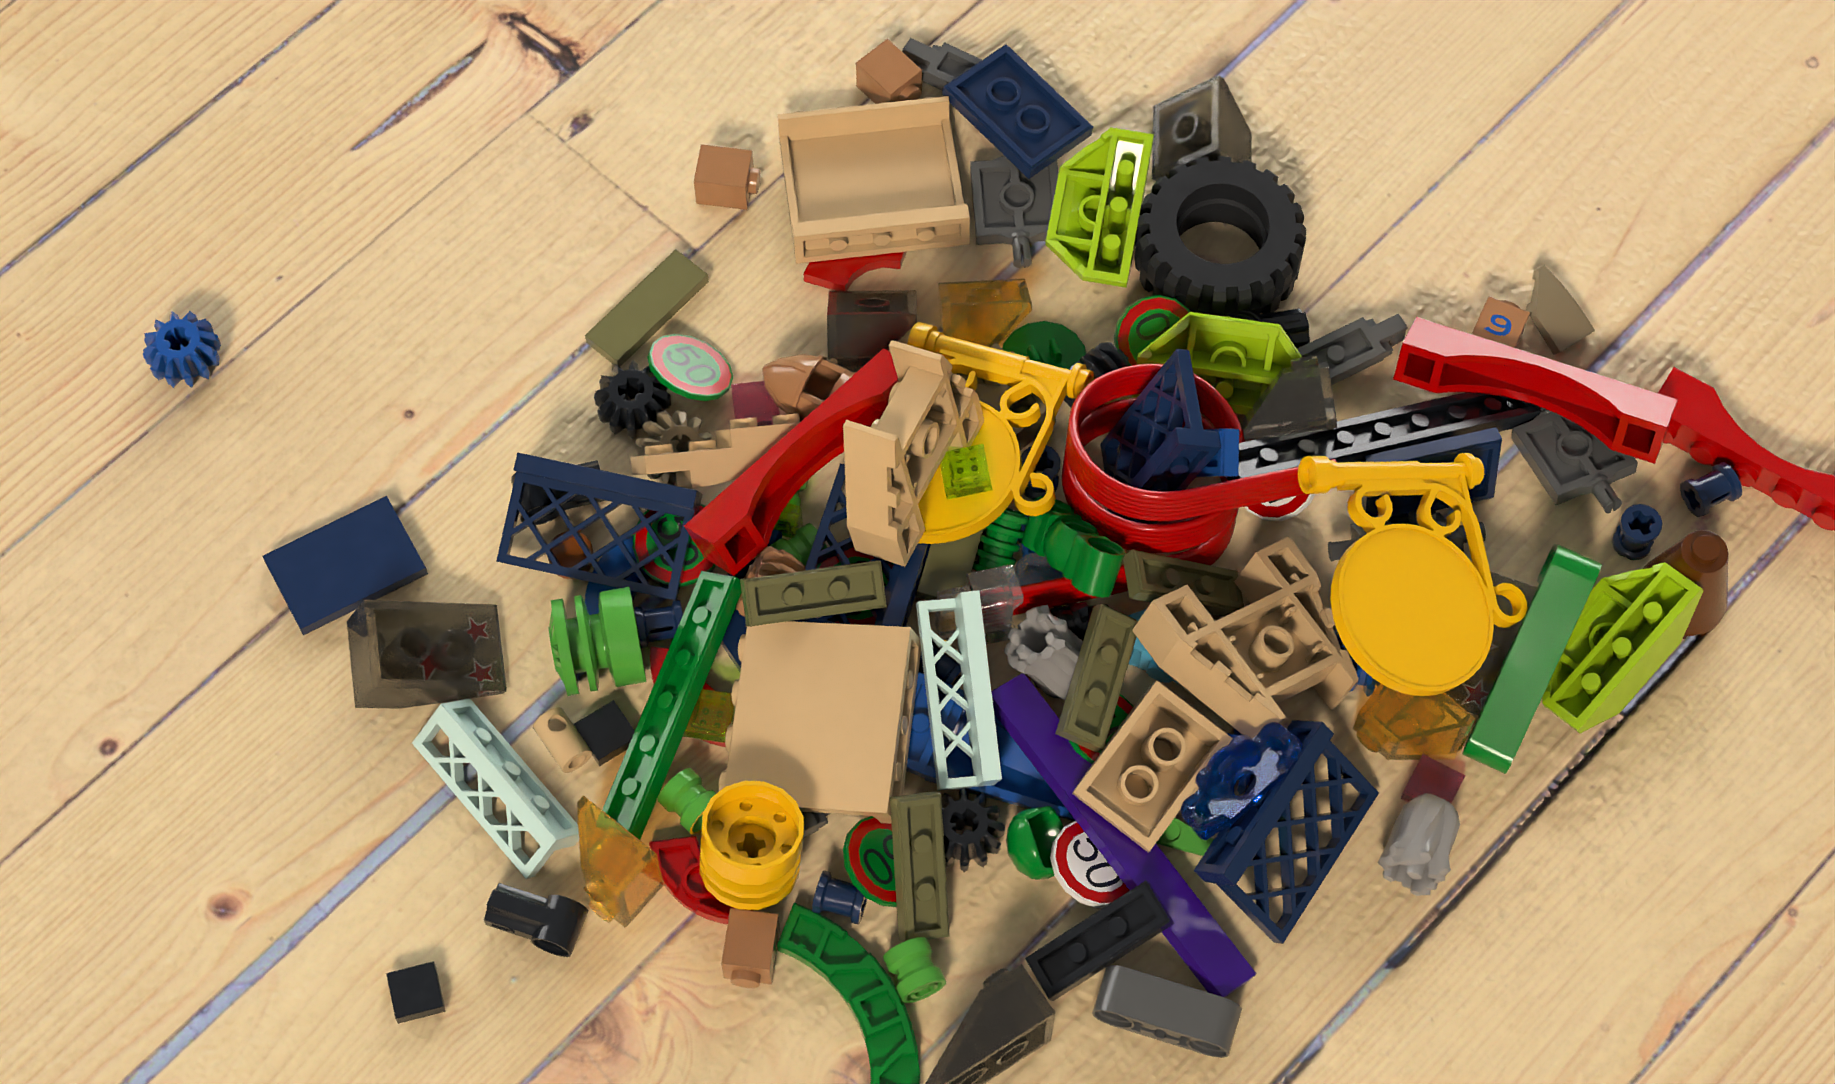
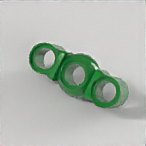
[1021,496,1125,598]

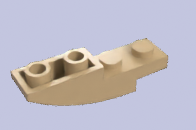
[630,413,800,489]

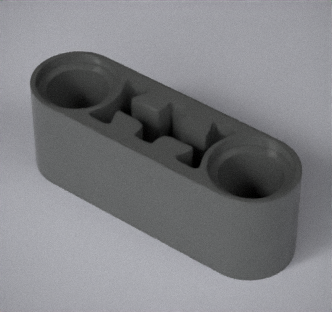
[1092,965,1242,1058]

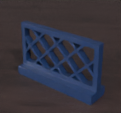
[1100,349,1221,524]
[496,452,703,600]
[793,464,931,627]
[1194,720,1379,944]

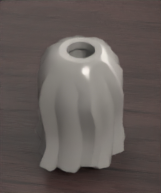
[1004,605,1083,700]
[1377,793,1460,896]

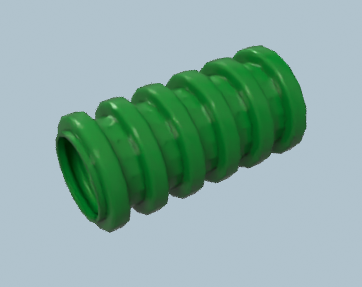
[969,508,1029,592]

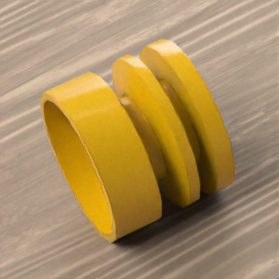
[699,781,804,910]

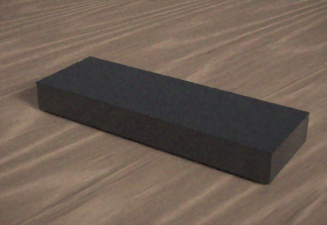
[1025,880,1175,1001]

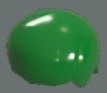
[1006,806,1064,880]

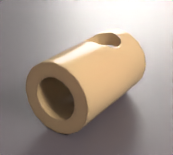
[533,707,592,773]

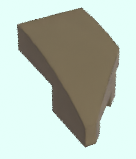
[1526,265,1595,355]

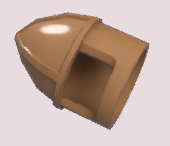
[762,354,855,422]

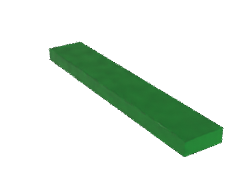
[595,571,742,841]

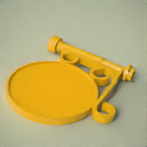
[907,322,1094,544]
[1298,453,1528,696]

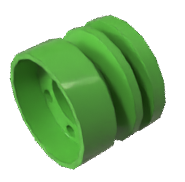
[548,587,647,696]

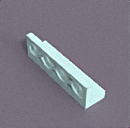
[916,590,1002,791]
[412,699,585,879]

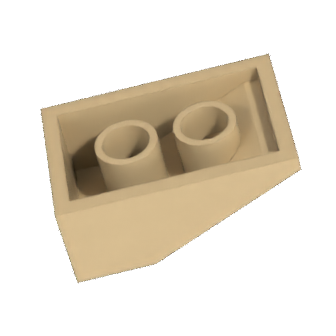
[1072,681,1233,852]

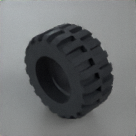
[1134,156,1306,317]

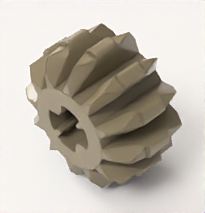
[635,410,713,485]

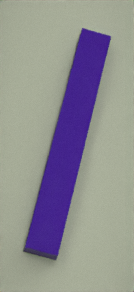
[991,673,1257,998]

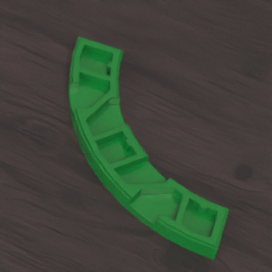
[777,902,920,1084]

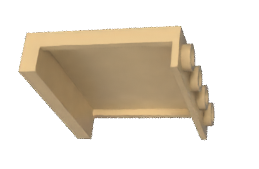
[777,96,970,264]
[719,621,921,824]

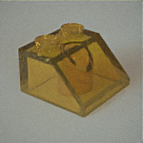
[577,795,663,928]

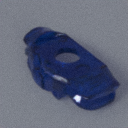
[1181,722,1303,840]

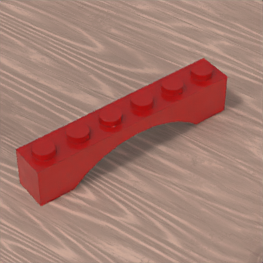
[1393,317,1678,464]
[684,349,899,576]
[1658,367,1835,531]

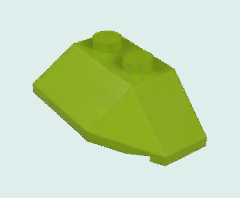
[1045,127,1154,288]
[1132,312,1318,424]
[1542,562,1703,733]

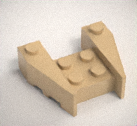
[843,340,984,567]
[1132,536,1359,748]

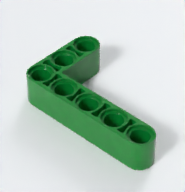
[1462,544,1602,774]

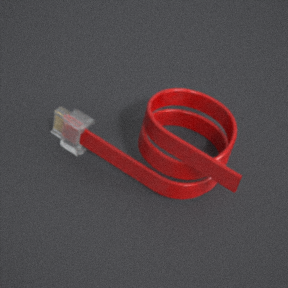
[935,364,1337,645]

